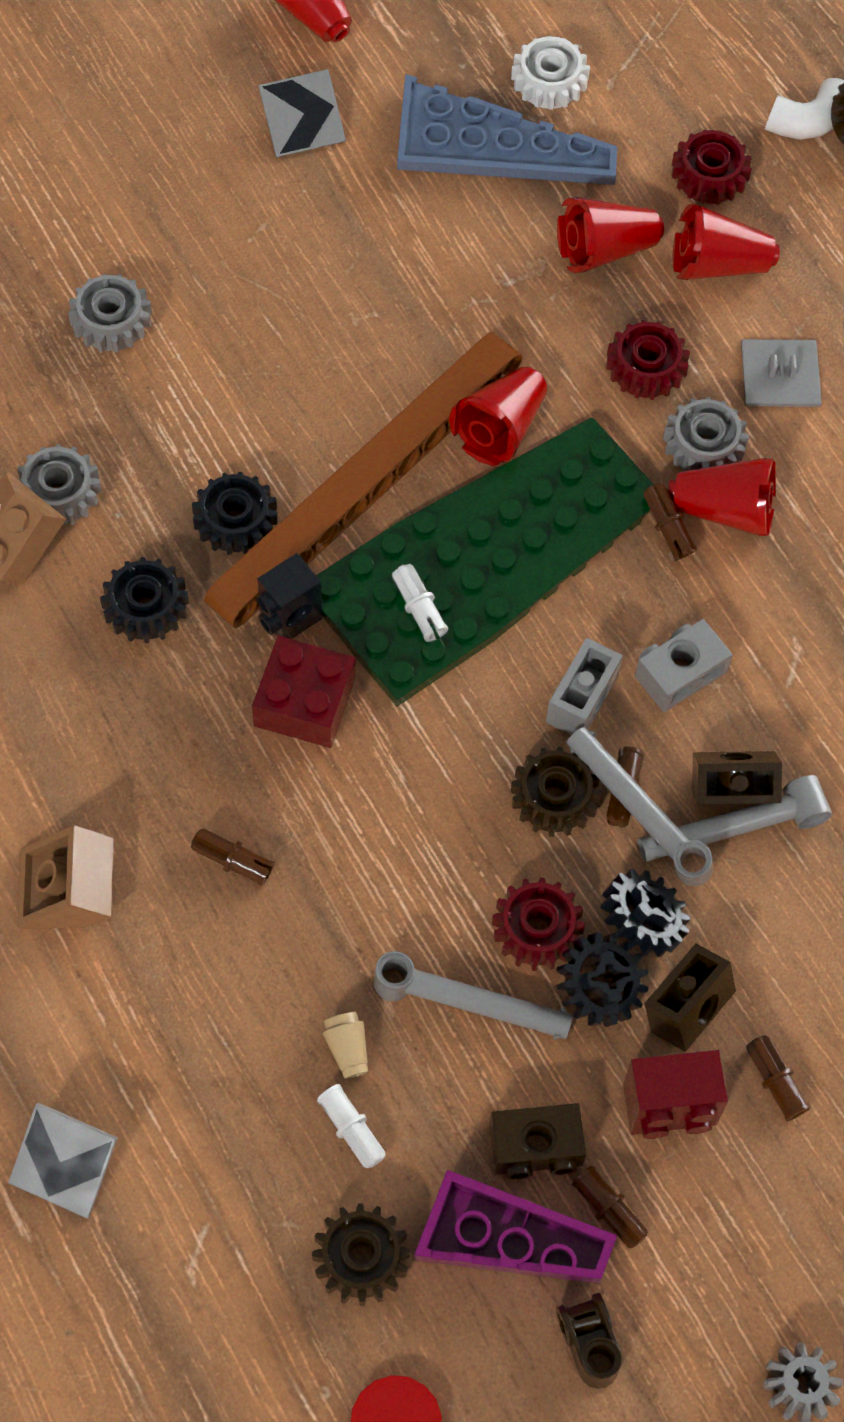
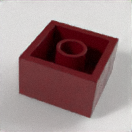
[252,635,356,748]
[623,1050,728,1139]

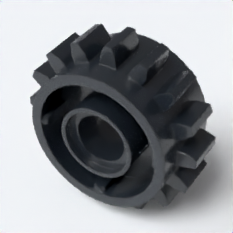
[192,472,278,555]
[100,557,189,643]

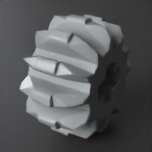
[763,1343,843,1422]

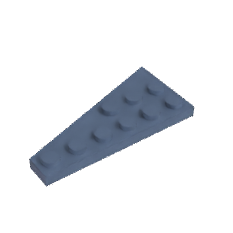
[397,74,617,185]

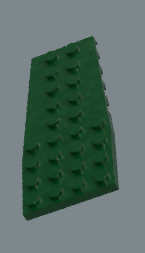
[316,418,654,707]

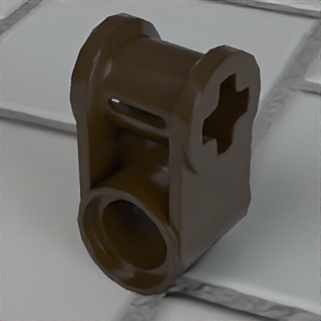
[556,1293,622,1389]

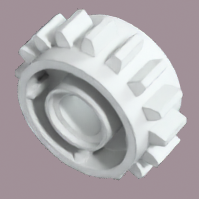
[511,36,590,110]

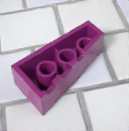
[414,1170,617,1284]

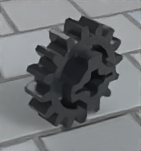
[601,869,691,957]
[556,932,649,1027]

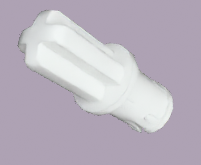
[392,564,448,642]
[317,1084,385,1168]

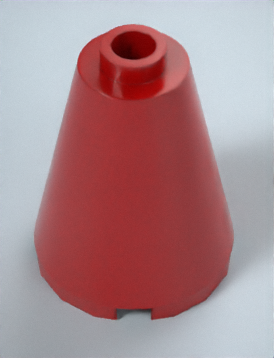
[275,0,352,42]
[557,197,664,273]
[672,204,780,280]
[449,367,548,466]
[668,458,777,536]

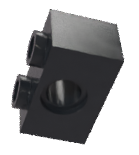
[256,553,322,639]

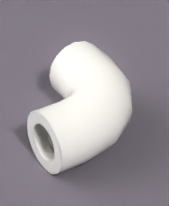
[765,78,844,140]

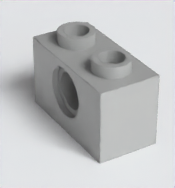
[635,619,733,713]
[546,638,623,735]

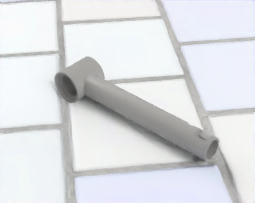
[567,727,713,886]
[638,775,833,862]
[373,951,573,1040]

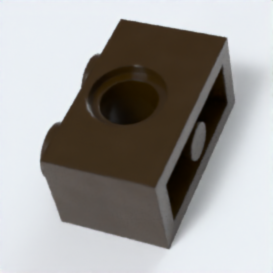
[692,751,782,804]
[644,943,736,1052]
[489,1103,586,1179]

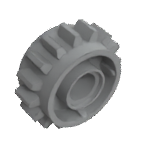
[68,274,152,352]
[663,397,749,471]
[17,444,101,525]

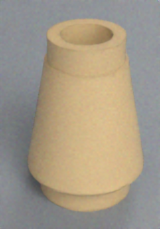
[322,1012,369,1079]

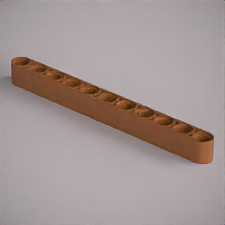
[204,332,523,628]

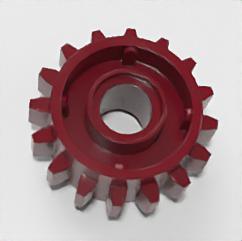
[671,130,752,205]
[606,320,690,400]
[492,877,585,971]

